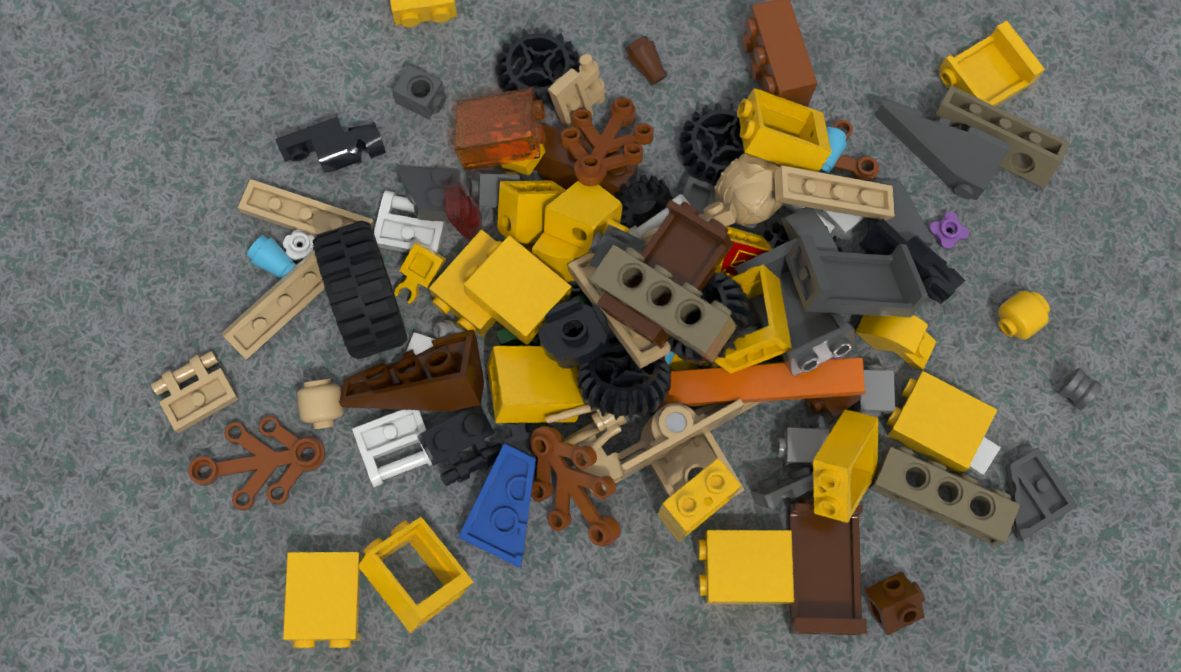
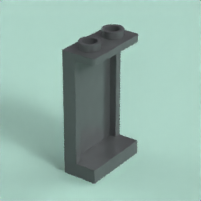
[785,235,928,317]
[735,238,857,377]

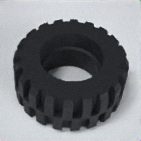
[312,220,408,359]

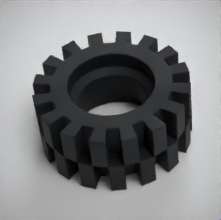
[614,175,674,229]

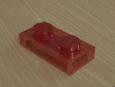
[445,185,482,239]

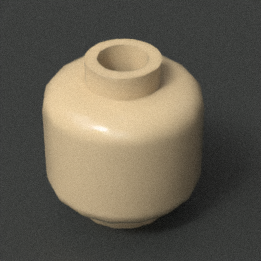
[297,378,344,429]

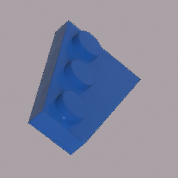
[458,442,536,568]

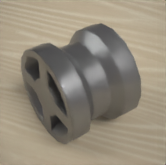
[1058,368,1102,411]

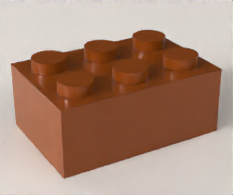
[741,0,817,107]

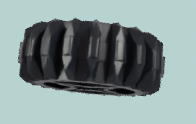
[495,27,581,113]
[678,102,749,186]
[667,272,752,365]
[577,338,671,421]

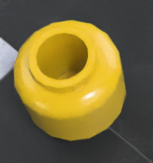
[998,290,1050,340]

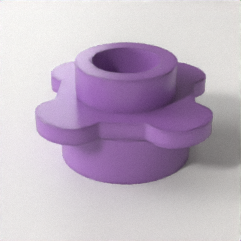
[929,212,969,250]

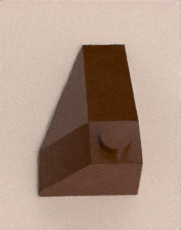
[510,117,639,196]
[339,330,484,412]

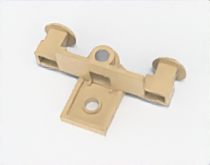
[562,362,762,498]

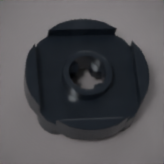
[539,300,610,369]

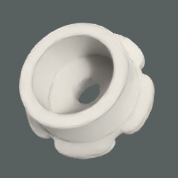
[283,230,314,261]

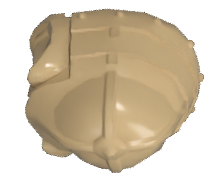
[714,154,785,226]

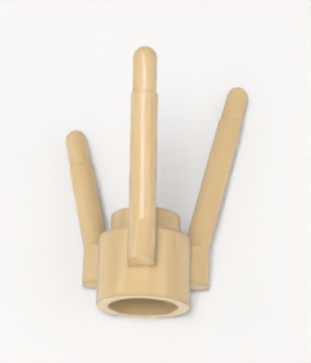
[545,404,626,460]

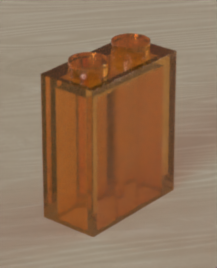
[454,88,545,171]

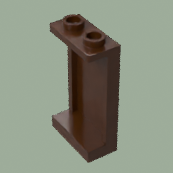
[597,200,733,349]
[788,498,867,636]

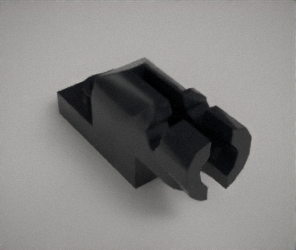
[275,117,386,173]
[859,219,966,304]

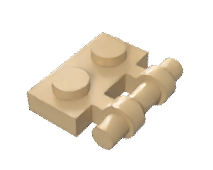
[548,54,606,129]
[151,351,239,433]

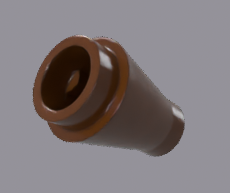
[625,36,667,86]

